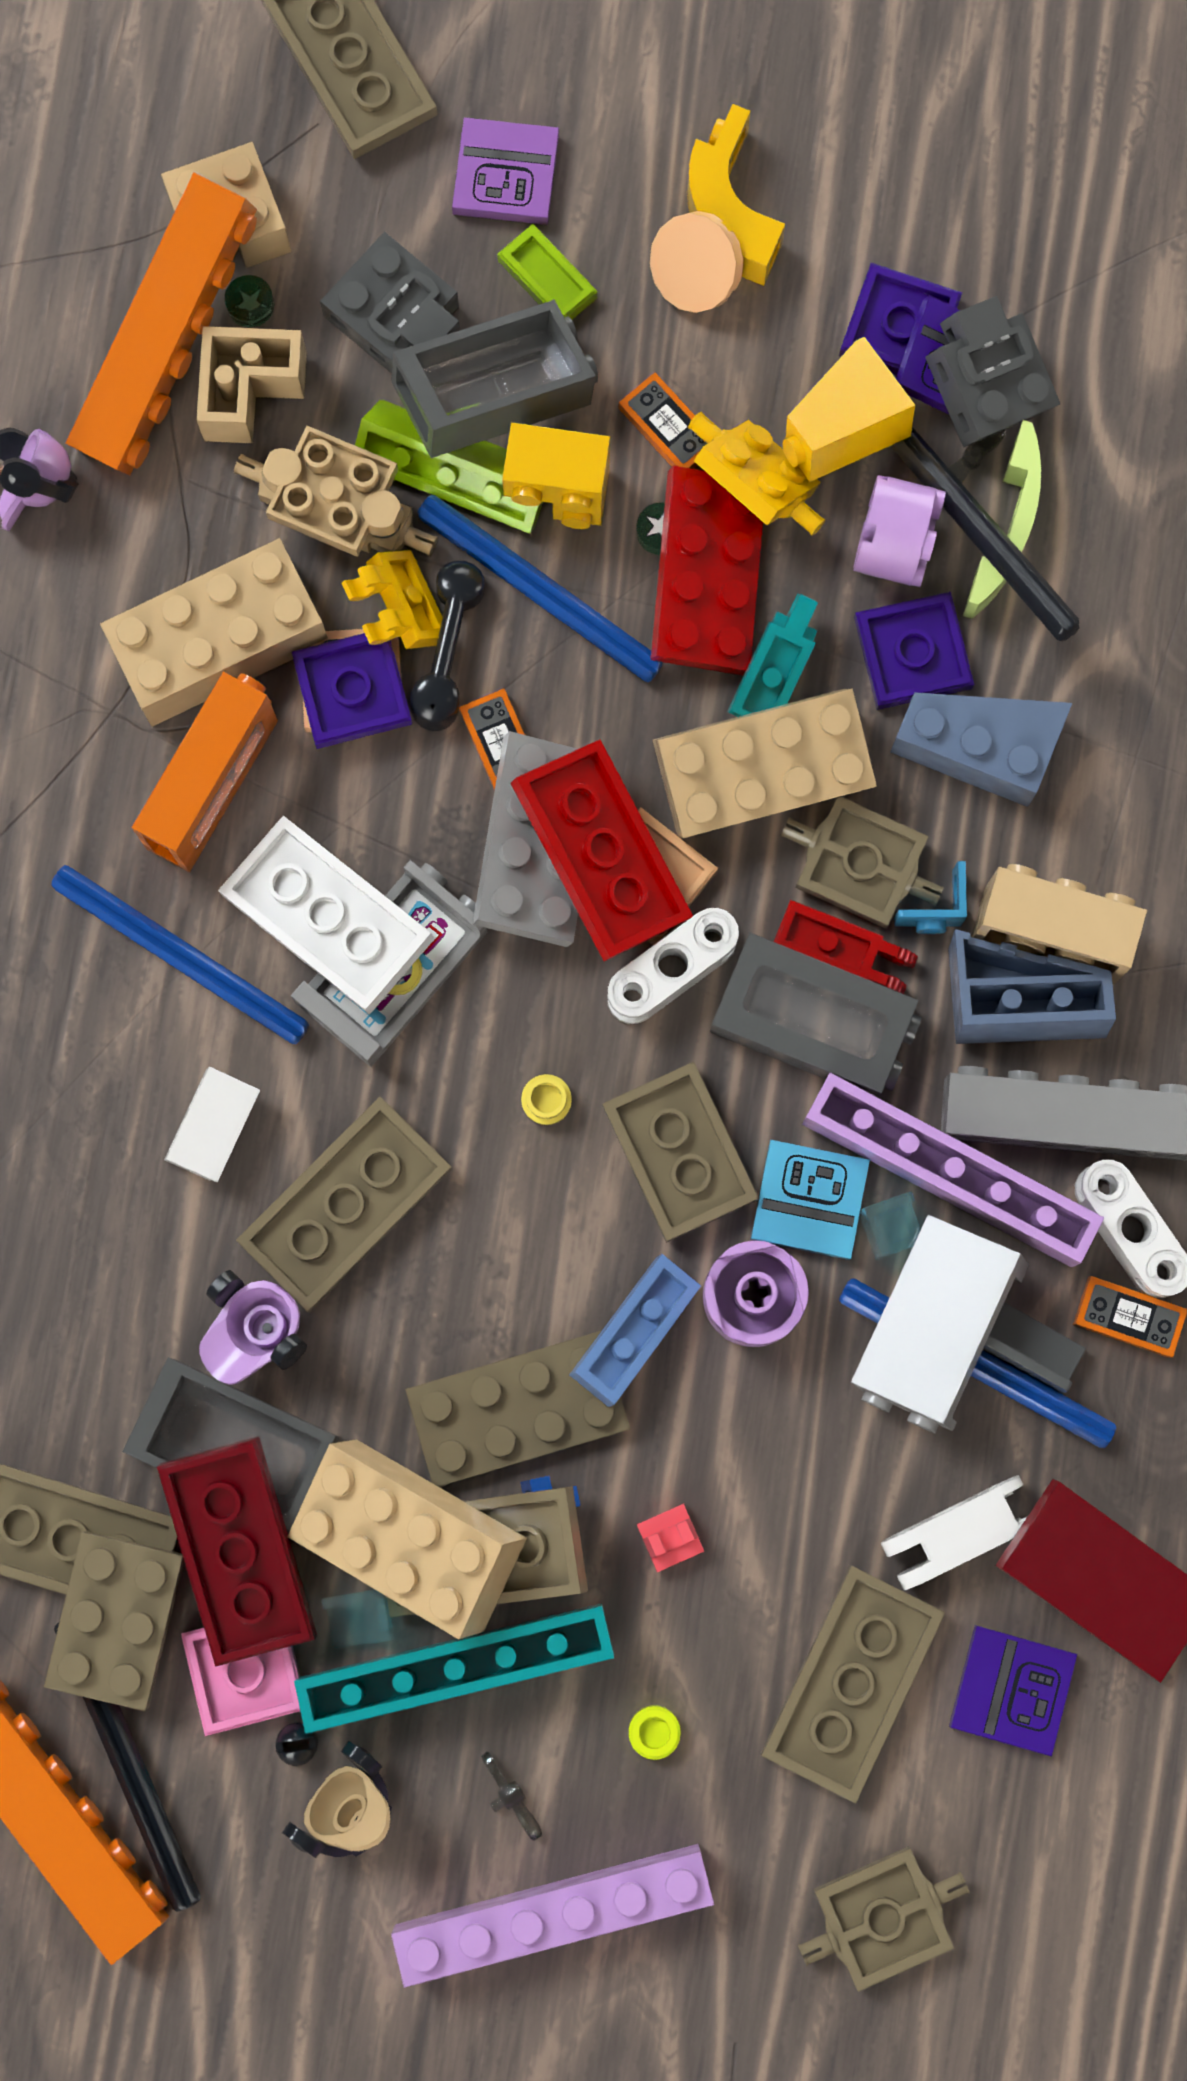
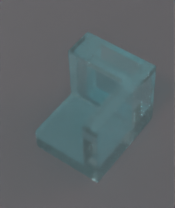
[859,1191,921,1260]
[321,1589,395,1648]

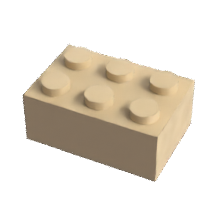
[971,864,1147,985]

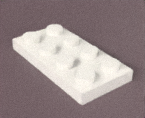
[218,816,435,1015]

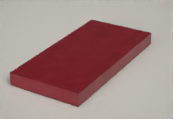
[157,1436,318,1667]
[995,1479,1187,1683]

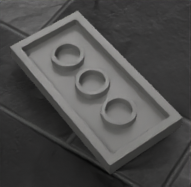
[472,731,578,947]

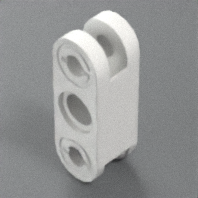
[607,908,739,1024]
[1075,1160,1187,1299]
[881,1475,1028,1590]

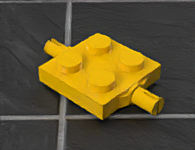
[688,411,826,536]

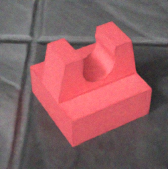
[636,1504,705,1573]

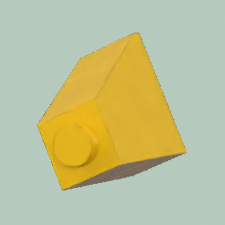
[782,337,915,482]

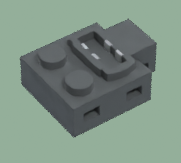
[320,231,460,373]
[925,296,1061,448]

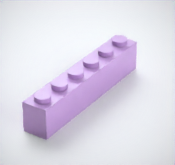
[802,1073,1104,1267]
[391,1844,714,1987]

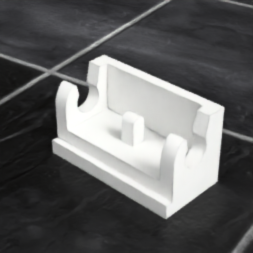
[164,1067,260,1183]

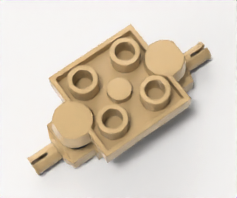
[234,426,438,557]

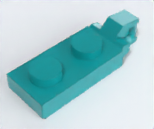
[727,594,818,717]

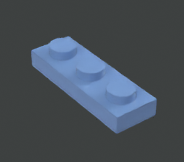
[569,1254,701,1407]

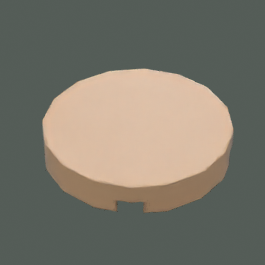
[650,211,744,313]

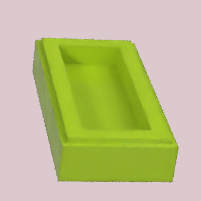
[497,224,597,320]

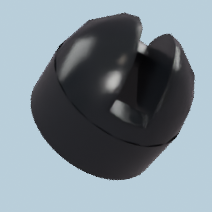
[275,1722,318,1766]

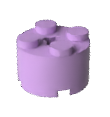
[853,475,946,587]
[703,1241,809,1347]

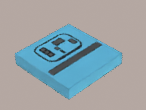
[750,1140,870,1260]

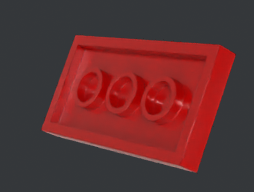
[651,465,763,676]
[510,739,693,962]

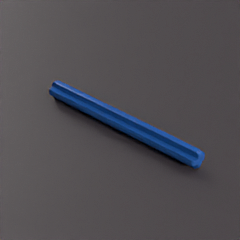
[418,495,663,682]
[51,865,309,1044]
[839,1279,1116,1448]

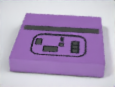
[452,117,559,225]

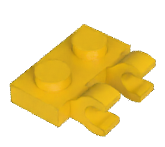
[342,550,443,649]

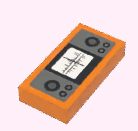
[618,372,707,469]
[459,688,525,791]
[1073,1276,1187,1358]

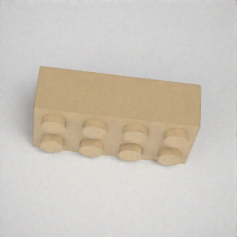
[100,538,328,727]
[653,689,877,838]
[287,1439,527,1640]

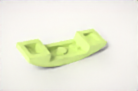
[963,420,1041,619]

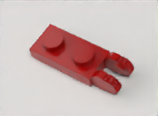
[774,900,918,994]

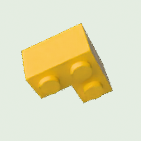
[502,423,610,529]

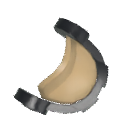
[282,1741,392,1858]

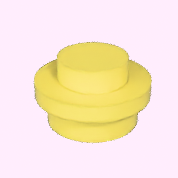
[521,1074,572,1125]

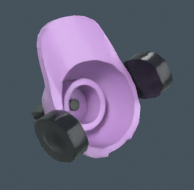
[0,428,79,531]
[199,1270,307,1385]

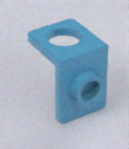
[894,861,967,934]

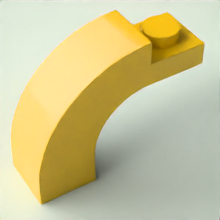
[687,104,785,286]

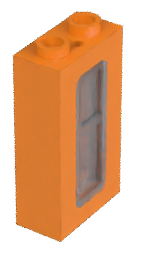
[131,671,278,873]

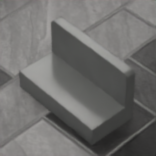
[983,1302,1086,1393]

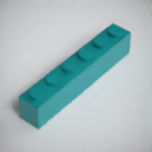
[294,1603,614,1734]

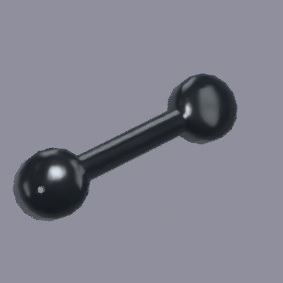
[411,560,485,731]

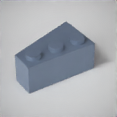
[890,692,1072,807]
[948,929,1116,1044]

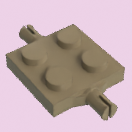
[781,796,944,929]
[798,1846,970,1992]

